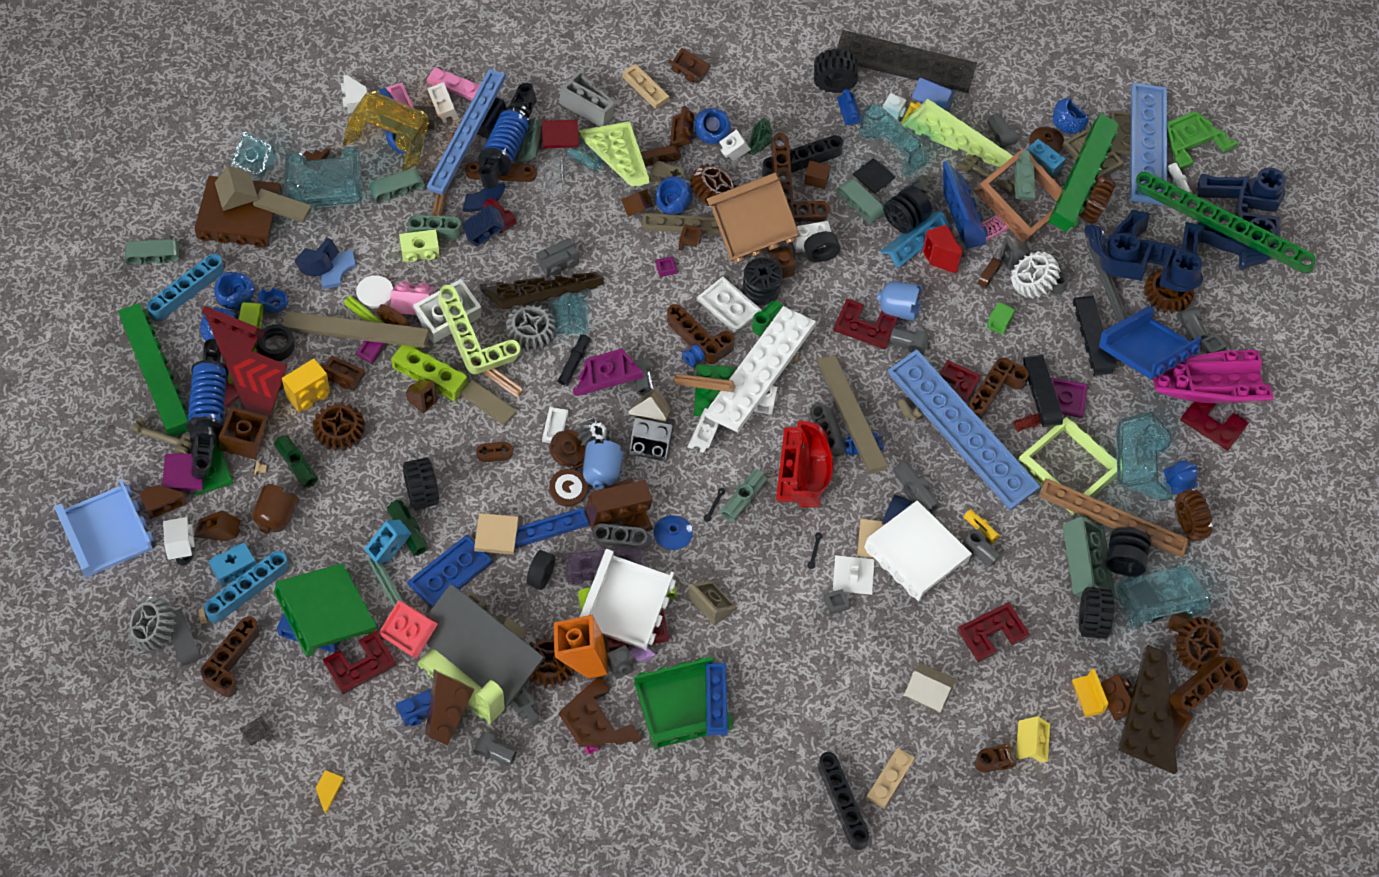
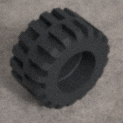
[814,49,858,93]
[403,457,439,510]
[1079,587,1114,639]

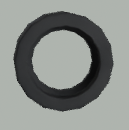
[804,231,840,263]
[257,324,295,361]
[526,550,556,590]

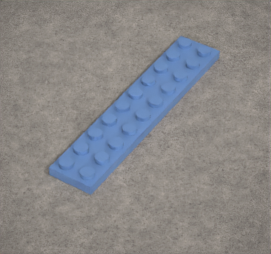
[887,350,1041,511]

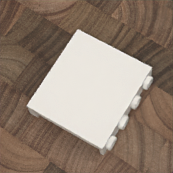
[864,501,972,602]
[580,549,676,650]

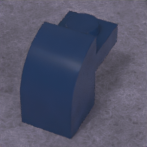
[295,238,339,276]

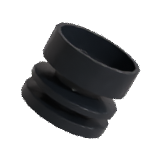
[883,185,932,234]
[743,257,782,306]
[1105,527,1152,577]

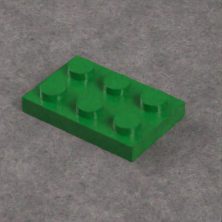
[694,365,735,416]

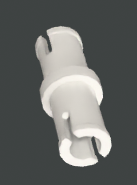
[1167,163,1192,194]

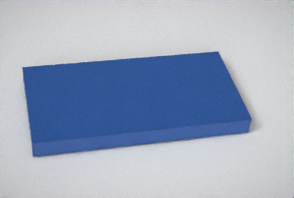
[407,535,493,609]

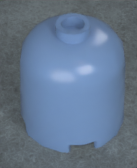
[877,281,923,322]
[582,440,624,489]

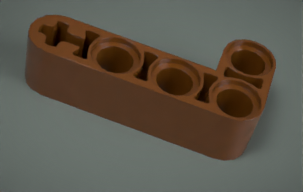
[667,304,735,364]
[969,358,1029,420]
[200,616,259,697]
[1170,656,1248,710]

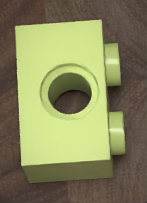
[399,229,440,262]

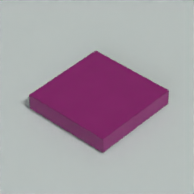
[1051,377,1088,418]
[162,454,204,491]

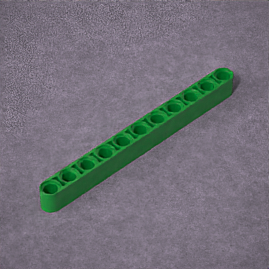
[1136,172,1315,274]

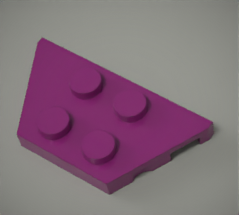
[573,348,644,396]

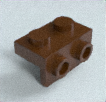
[668,48,711,83]
[670,106,695,147]
[321,356,365,391]
[1101,674,1132,721]

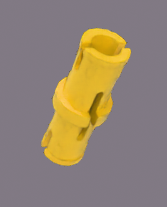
[963,509,1000,544]

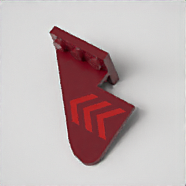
[202,306,288,417]

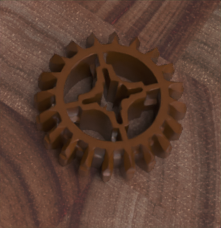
[690,164,737,206]
[1079,176,1115,224]
[1144,268,1194,315]
[313,401,365,451]
[1175,489,1213,542]
[1172,617,1226,671]
[529,635,574,689]

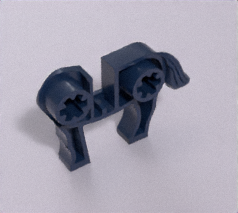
[1196,167,1286,270]
[1084,209,1203,292]

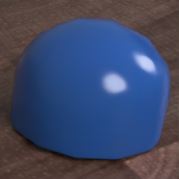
[258,287,288,314]

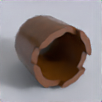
[252,484,300,534]

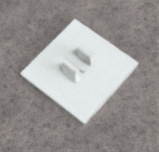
[833,555,874,595]

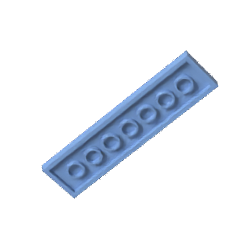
[1130,82,1167,206]

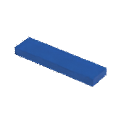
[515,507,590,548]
[706,663,728,735]

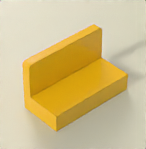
[1072,669,1108,718]

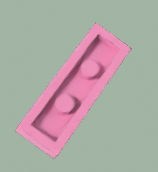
[427,67,480,101]

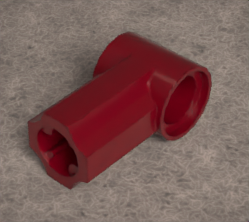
[482,198,517,233]

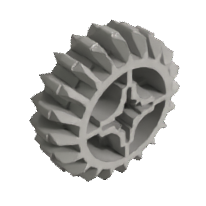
[506,303,556,351]
[127,596,176,651]

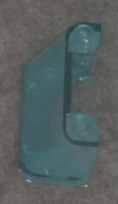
[859,104,930,179]
[284,146,362,208]
[1116,411,1173,501]
[1115,565,1212,630]

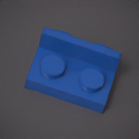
[396,689,431,727]

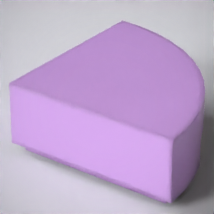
[629,647,655,662]

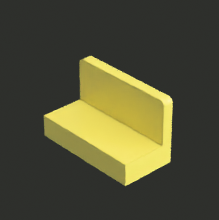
[1016,716,1050,762]

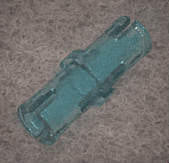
[566,148,601,172]

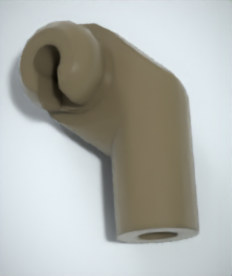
[897,398,923,420]

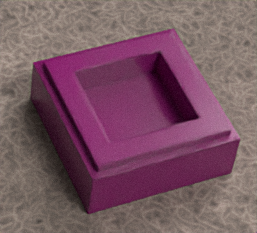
[655,256,677,277]

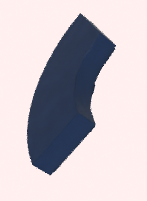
[463,183,506,212]

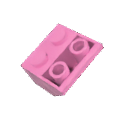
[391,281,434,315]

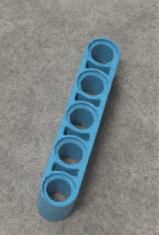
[147,254,224,321]
[204,551,289,623]

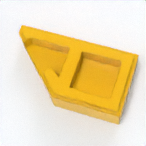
[316,770,344,813]

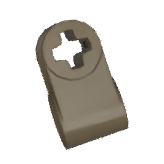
[649,161,684,185]

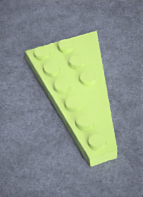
[900,99,1013,167]
[578,121,649,186]

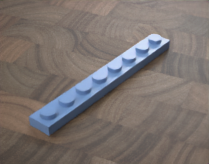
[426,69,506,195]

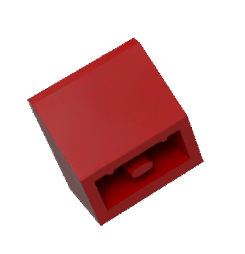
[922,224,963,273]

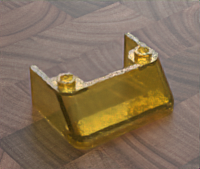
[343,91,429,171]

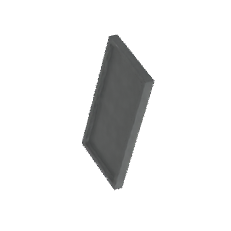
[426,584,545,707]

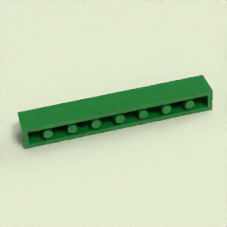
[1048,113,1119,232]
[118,303,189,437]

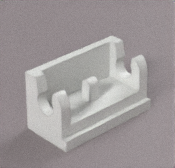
[428,82,459,123]
[687,408,719,453]

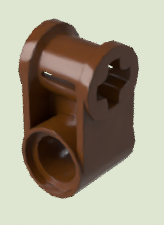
[974,744,1016,773]

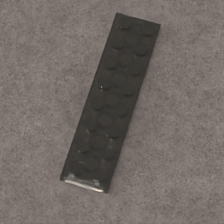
[836,30,977,93]

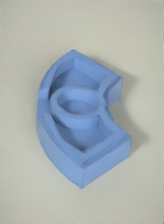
[321,250,356,289]

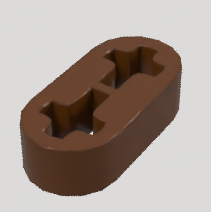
[977,257,1002,288]
[476,442,513,462]

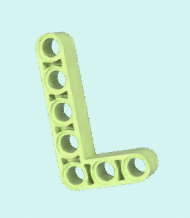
[438,285,520,374]
[418,648,505,725]

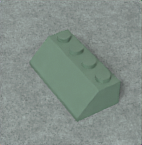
[1063,516,1116,598]

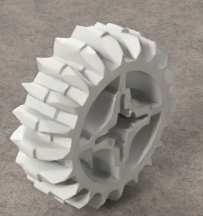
[1011,251,1061,299]

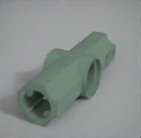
[720,469,768,522]

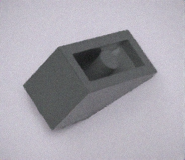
[1000,236,1030,270]

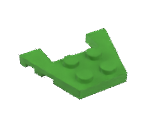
[1167,111,1238,170]

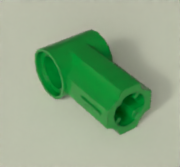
[752,301,782,335]

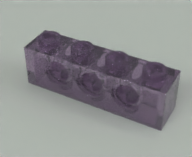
[565,547,646,585]

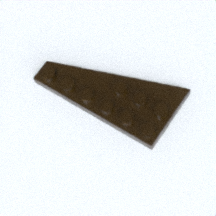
[480,272,604,309]
[1118,645,1177,774]

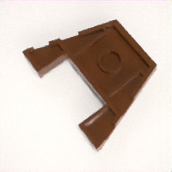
[559,676,642,747]

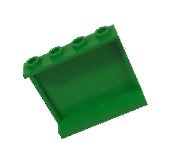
[273,563,376,657]
[634,657,733,749]

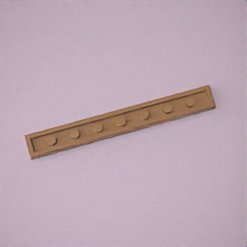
[1038,478,1189,557]

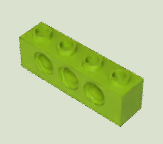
[391,345,468,402]

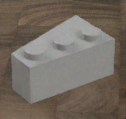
[559,70,615,126]

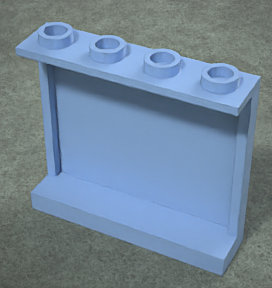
[54,479,154,578]

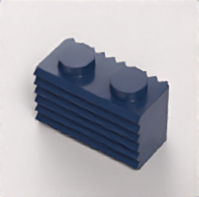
[462,205,506,246]

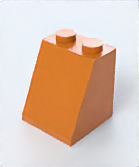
[554,615,608,679]

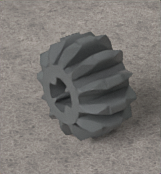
[577,418,610,446]

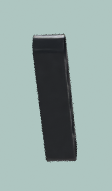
[762,135,843,177]
[1073,295,1114,376]
[1023,354,1063,428]
[818,752,869,850]

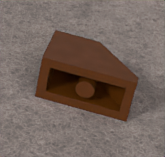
[767,245,796,278]
[406,380,437,414]
[139,485,187,520]
[194,510,241,541]

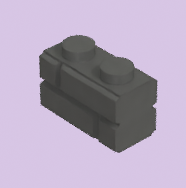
[536,238,579,277]

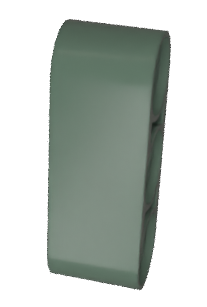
[369,168,425,203]
[837,178,884,224]
[408,215,462,240]
[125,239,180,265]

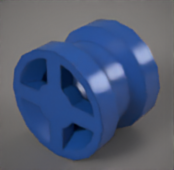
[682,344,705,368]

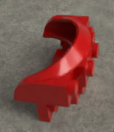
[776,421,833,508]

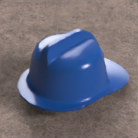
[1163,461,1198,495]

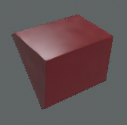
[542,119,579,149]

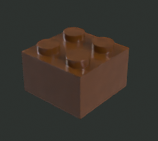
[219,407,269,460]

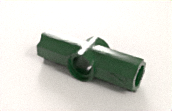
[273,435,318,488]
[387,500,429,556]

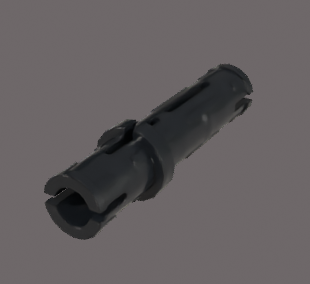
[557,334,591,386]

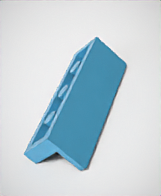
[880,212,950,267]

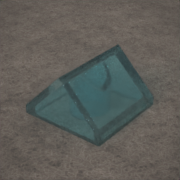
[231,131,277,179]
[550,292,588,335]

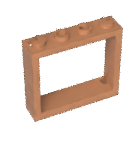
[974,148,1062,243]

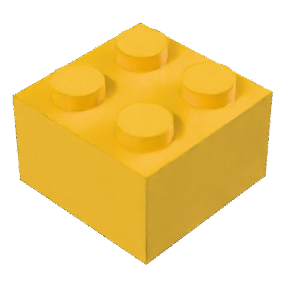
[282,358,330,412]

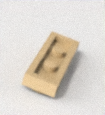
[622,64,669,109]
[866,747,915,809]

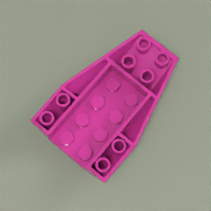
[1153,350,1274,404]

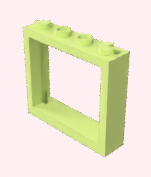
[1018,417,1123,515]

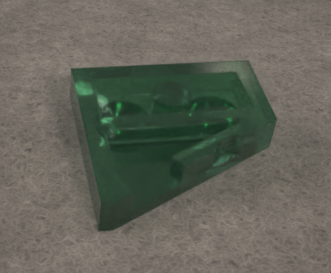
[747,118,773,155]

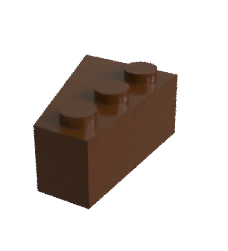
[585,480,653,531]
[425,669,475,746]

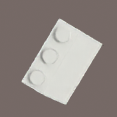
[413,279,481,344]

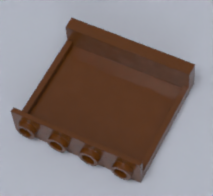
[194,176,282,247]

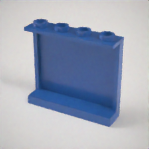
[1099,305,1202,380]

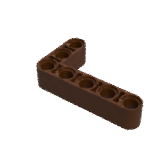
[771,133,830,222]

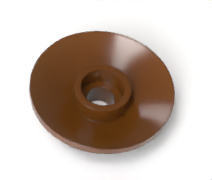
[1029,127,1064,153]

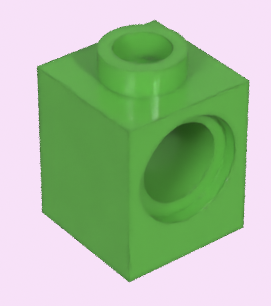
[987,302,1015,335]

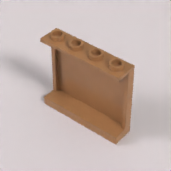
[707,173,800,263]

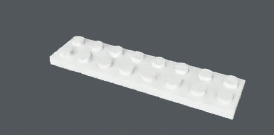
[705,306,816,433]

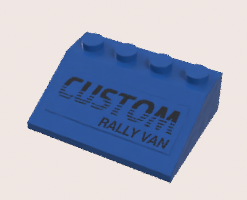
[942,161,988,249]

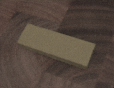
[253,189,312,223]
[460,380,517,426]

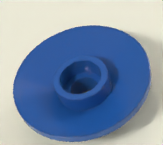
[654,515,693,550]

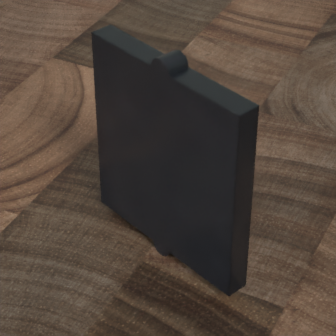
[853,158,895,194]

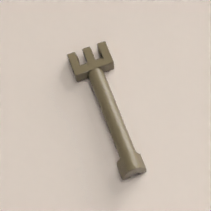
[958,154,1015,194]
[131,417,193,454]

